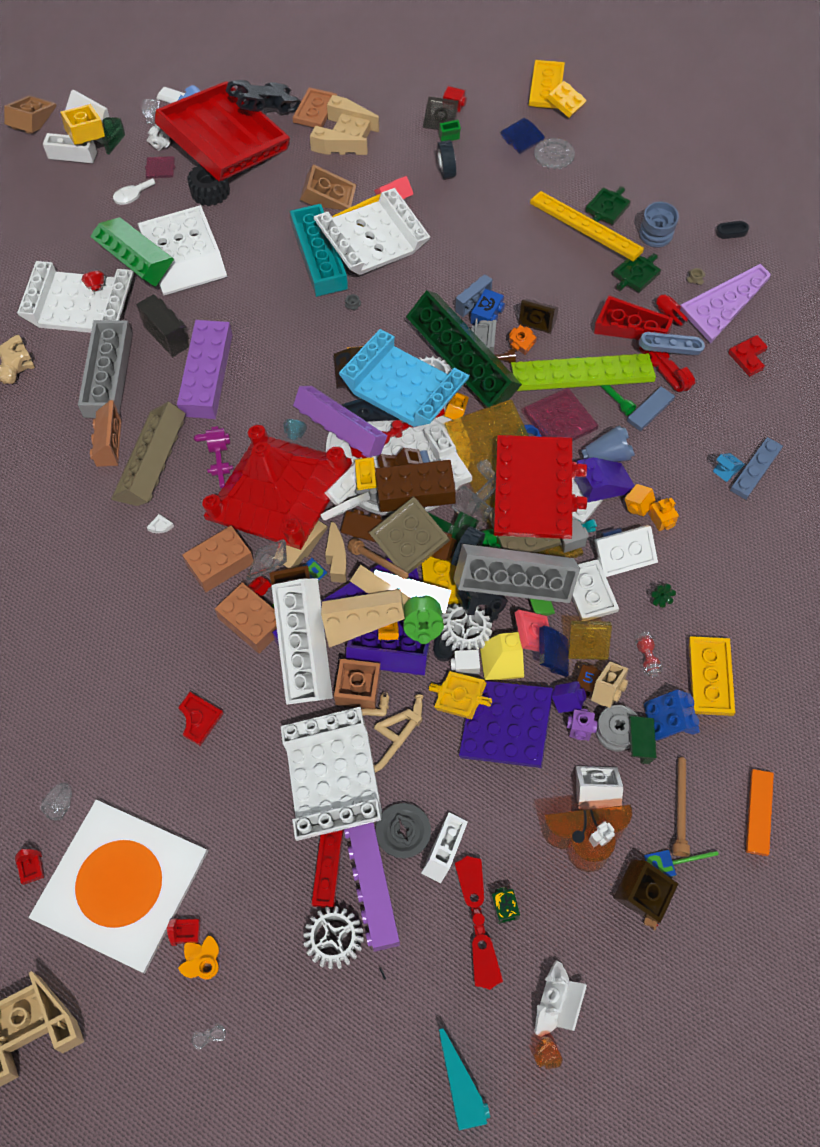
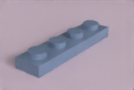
[730,437,783,500]

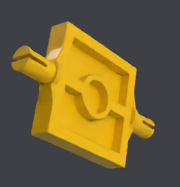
[429,671,492,720]

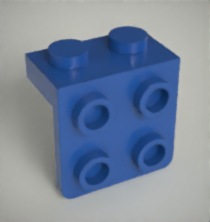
[644,689,700,741]

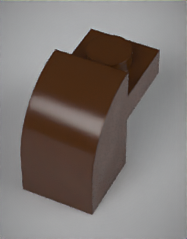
[377,448,423,468]

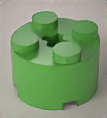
[403,596,444,644]

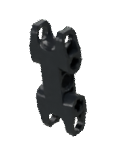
[225,80,301,113]

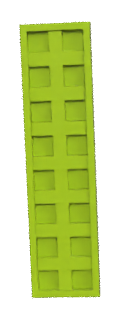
[511,353,656,391]

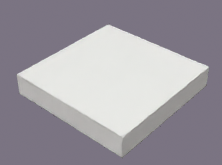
[320,492,370,520]

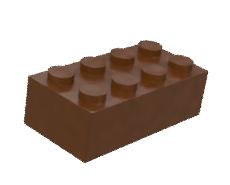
[375,460,456,512]

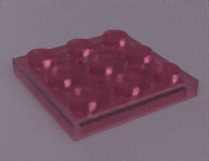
[523,388,599,441]

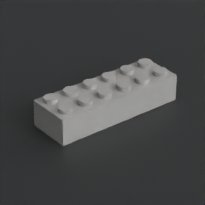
[78,320,132,418]
[454,544,580,603]

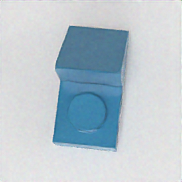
[713,453,745,481]

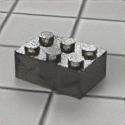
[136,294,189,358]

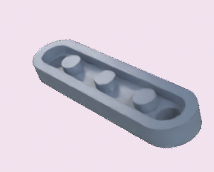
[639,332,705,355]

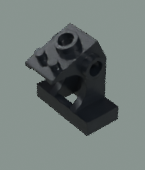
[456,590,508,623]

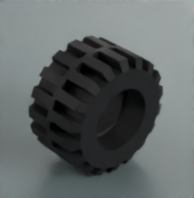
[187,164,230,206]

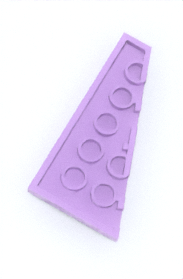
[680,264,771,343]

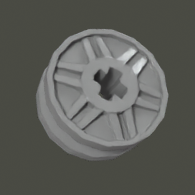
[596,705,638,752]

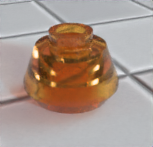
[533,1037,563,1070]

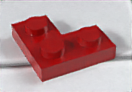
[728,335,768,377]

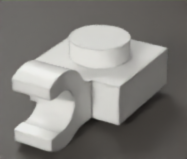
[588,821,615,847]

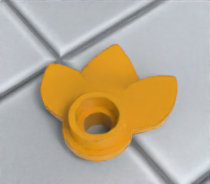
[178,936,219,980]

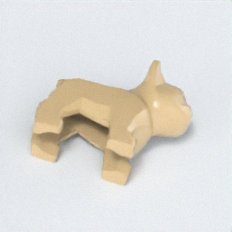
[0,335,35,384]

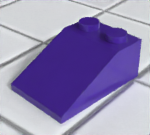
[574,457,635,503]

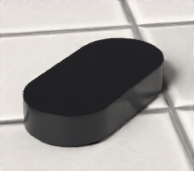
[716,221,749,239]
[434,629,456,662]

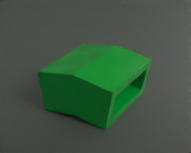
[439,120,461,142]

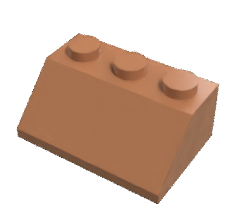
[90,400,122,467]

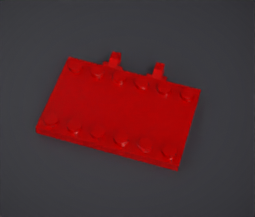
[494,435,587,539]

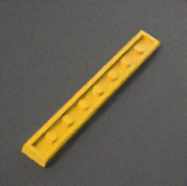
[530,191,644,261]

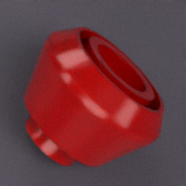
[81,271,104,291]

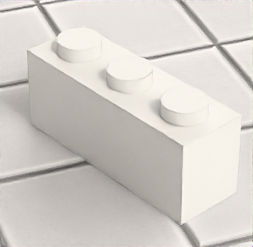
[43,133,97,163]

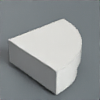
[147,514,174,533]

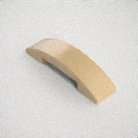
[350,565,411,605]

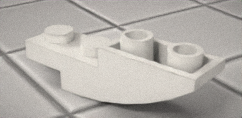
[424,423,472,487]

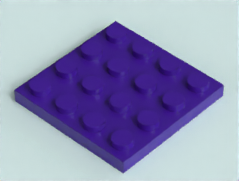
[459,681,553,768]

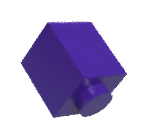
[552,681,586,713]

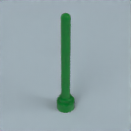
[576,357,636,416]

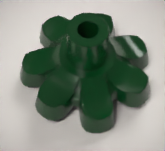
[651,583,676,608]

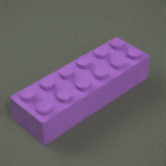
[177,320,232,419]

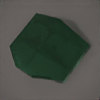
[102,117,125,155]

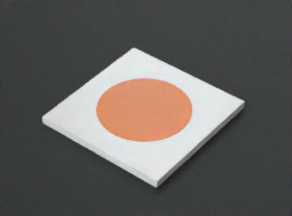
[28,800,208,974]

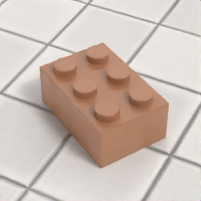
[182,526,254,593]
[215,583,277,654]

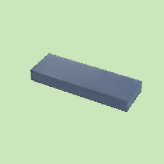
[627,386,675,431]

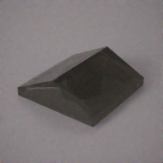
[423,97,459,130]

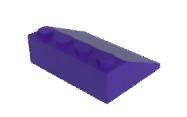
[346,620,430,675]

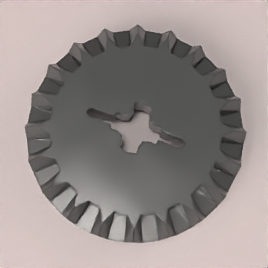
[376,803,431,859]

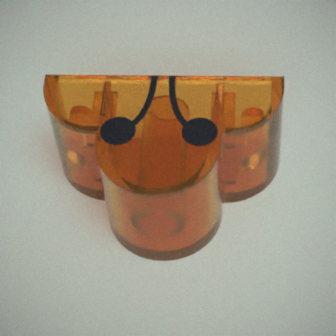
[541,804,632,872]

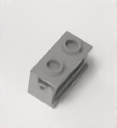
[472,319,496,354]

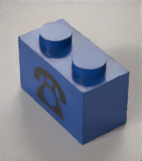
[471,288,505,325]

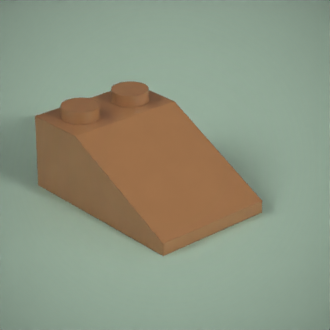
[4,95,56,134]
[300,164,356,210]

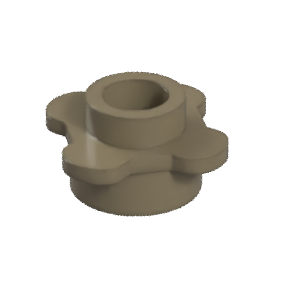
[687,268,705,285]

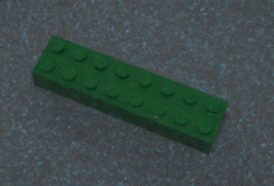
[406,290,522,411]

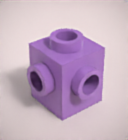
[567,709,597,741]

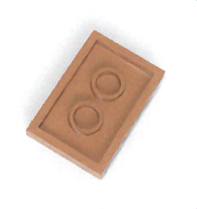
[293,87,337,127]

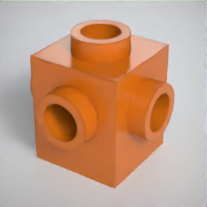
[509,324,537,355]

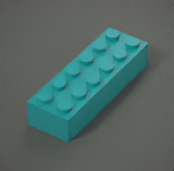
[290,204,348,297]

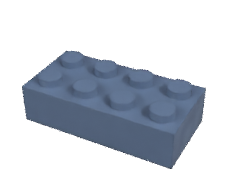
[455,274,493,317]

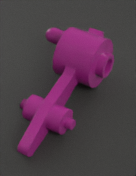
[194,426,233,488]

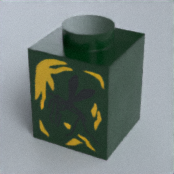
[491,887,520,924]

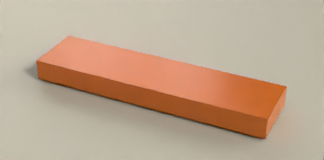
[746,769,774,856]

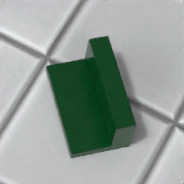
[629,716,657,764]

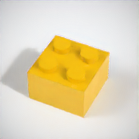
[60,104,105,145]

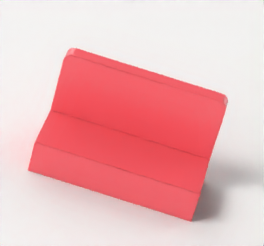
[374,176,414,199]

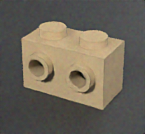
[591,662,628,708]

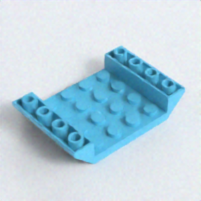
[339,329,470,427]

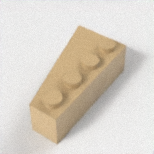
[321,589,405,648]

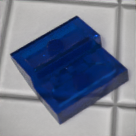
[500,117,545,154]
[539,625,569,677]

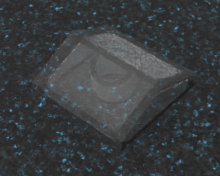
[246,539,287,581]

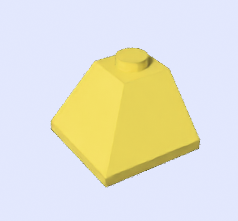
[480,632,524,681]

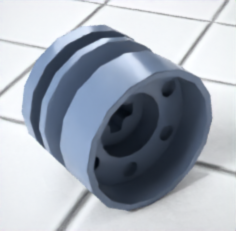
[639,201,679,247]

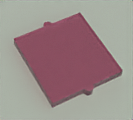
[145,156,176,178]

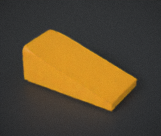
[444,392,469,422]

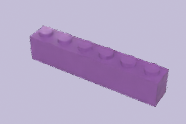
[293,386,388,458]
[344,822,400,952]

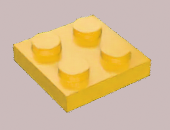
[547,81,587,118]

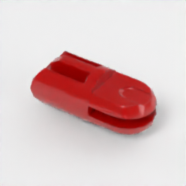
[656,295,688,326]

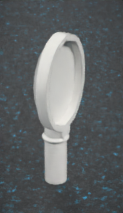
[113,178,155,205]

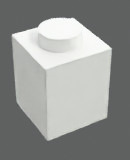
[451,650,480,676]

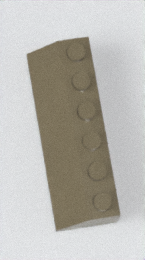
[111,401,186,506]

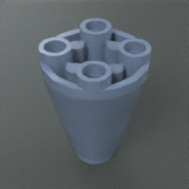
[581,425,635,462]

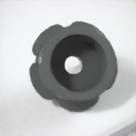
[345,294,361,310]

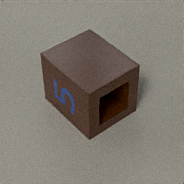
[577,665,602,699]

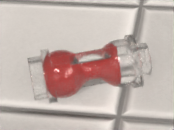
[635,632,664,677]

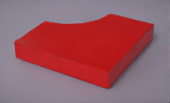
[178,692,224,746]

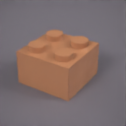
[334,659,381,709]

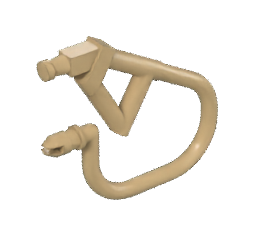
[362,692,423,773]

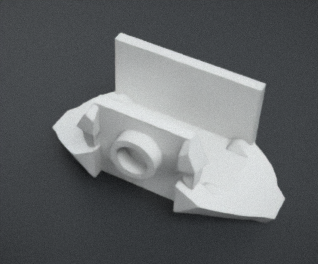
[534,961,587,1037]

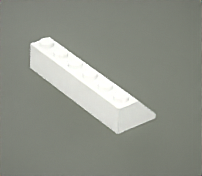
[272,578,333,705]

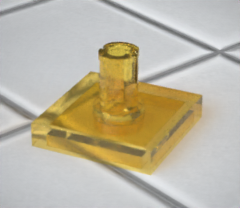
[568,621,612,660]

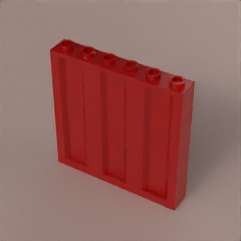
[154,81,290,182]

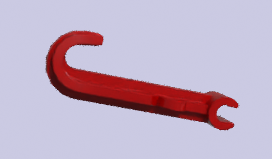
[639,347,695,392]

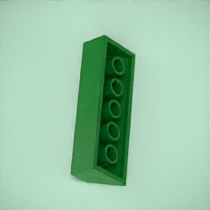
[90,217,174,287]

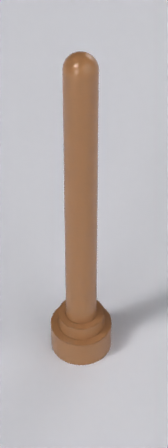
[348,538,409,579]
[672,757,690,857]

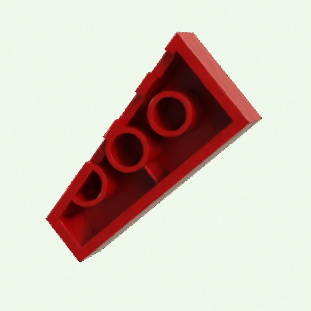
[594,296,674,340]

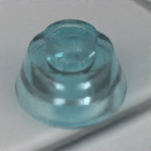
[283,419,307,440]

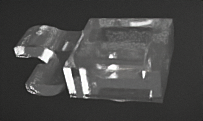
[142,99,160,124]

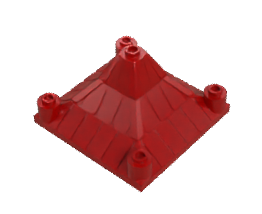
[202,425,352,550]

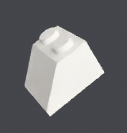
[576,766,623,811]

